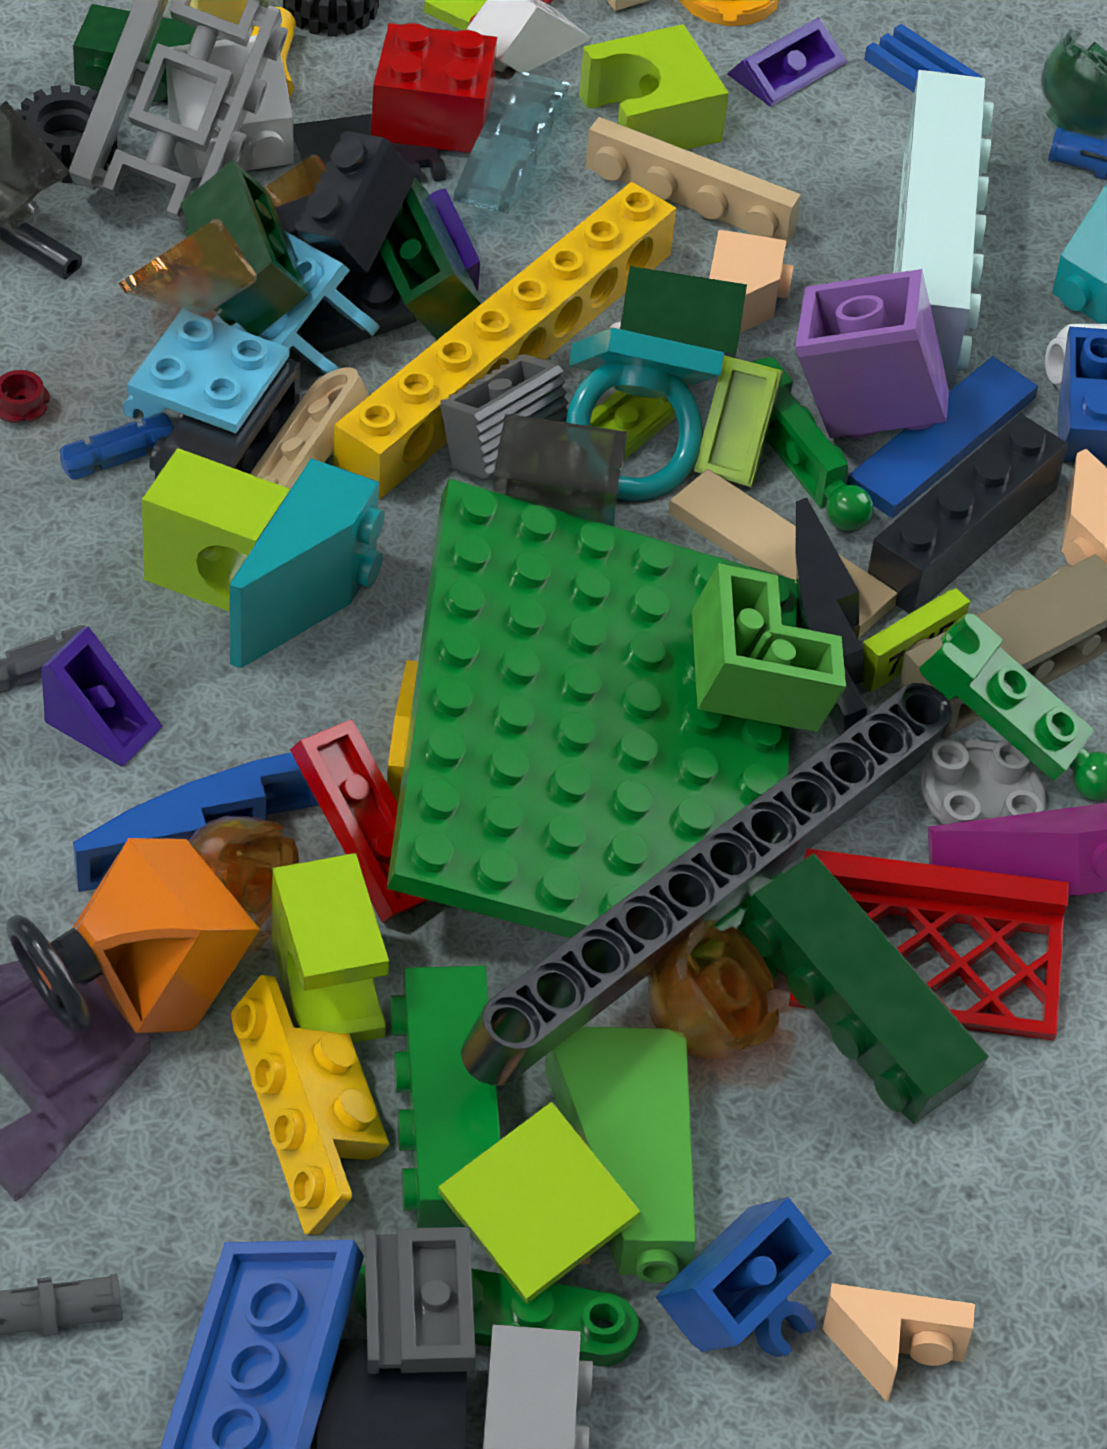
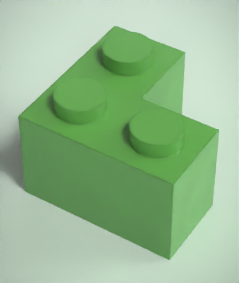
[692,563,846,732]

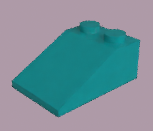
[230,458,385,668]

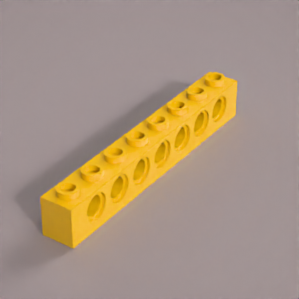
[333,181,676,500]

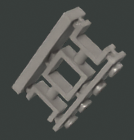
[68,0,288,222]

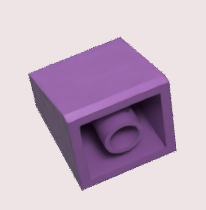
[795,269,949,438]

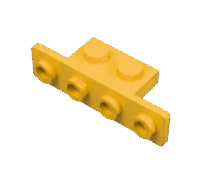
[231,975,390,1235]

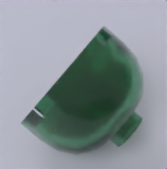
[1041,29,1107,136]

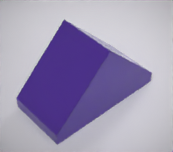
[41,626,163,767]

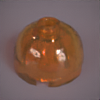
[188,816,299,952]
[648,919,779,1060]

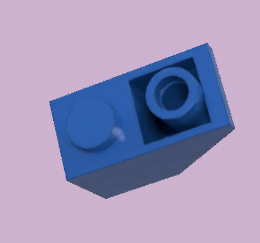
[1058,326,1107,465]

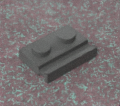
[364,1227,475,1374]

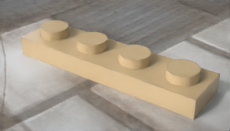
[585,117,801,245]

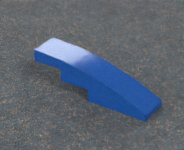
[73,752,319,892]

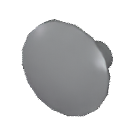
[921,739,1045,824]

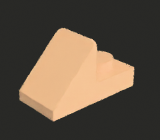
[823,1283,975,1402]

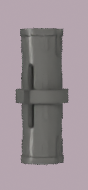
[0,1274,123,1337]

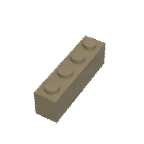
[897,554,1107,739]

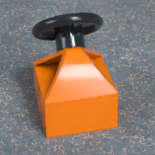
[6,838,260,1036]

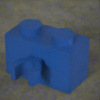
[655,1197,832,1357]

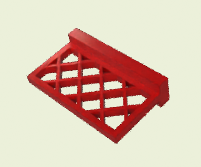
[789,848,1069,1041]

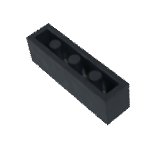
[867,413,1068,614]

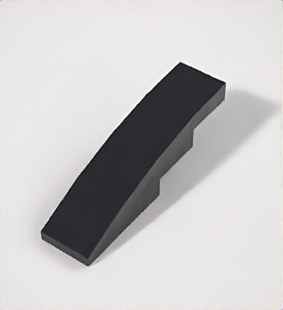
[795,497,867,736]

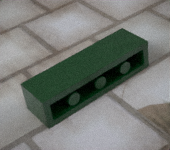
[740,854,989,1124]

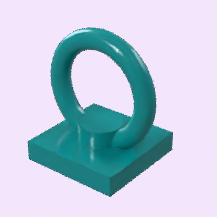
[566,327,724,501]

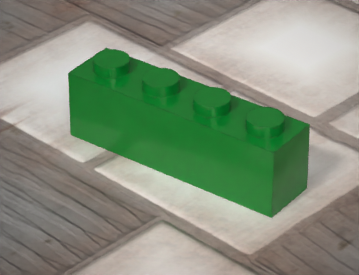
[390,965,501,1228]

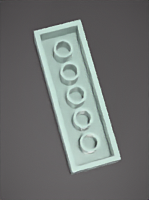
[893,70,994,389]

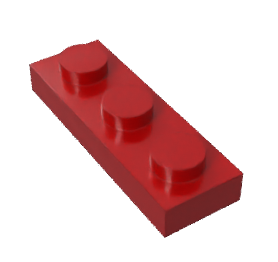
[290,719,431,923]

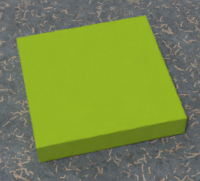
[438,1101,640,1304]

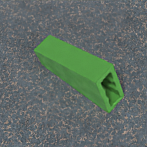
[545,1026,696,1283]

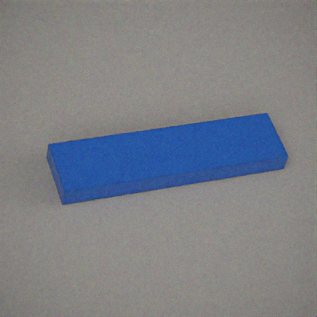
[847,356,1038,519]

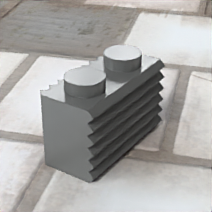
[440,354,569,480]

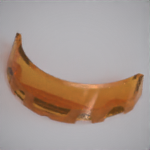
[119,155,327,315]

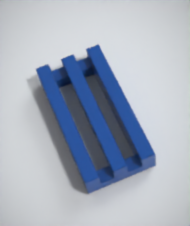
[864,24,982,92]

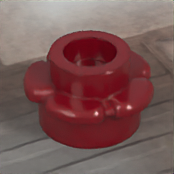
[0,370,50,423]

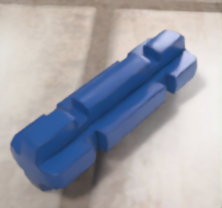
[60,413,174,479]

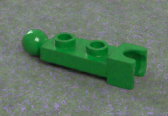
[751,357,873,531]
[919,613,1107,801]

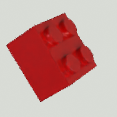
[371,23,498,154]

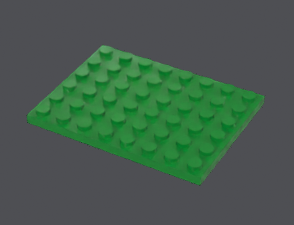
[387,478,797,988]

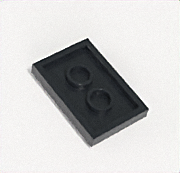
[275,195,417,353]

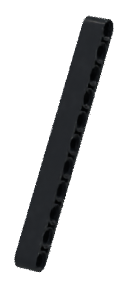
[461,683,952,1085]

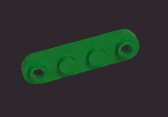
[354,1264,639,1366]

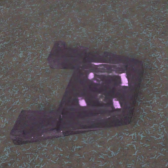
[0,960,151,1202]

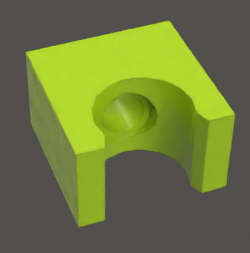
[579,24,729,150]
[142,448,290,612]
[272,853,389,1043]

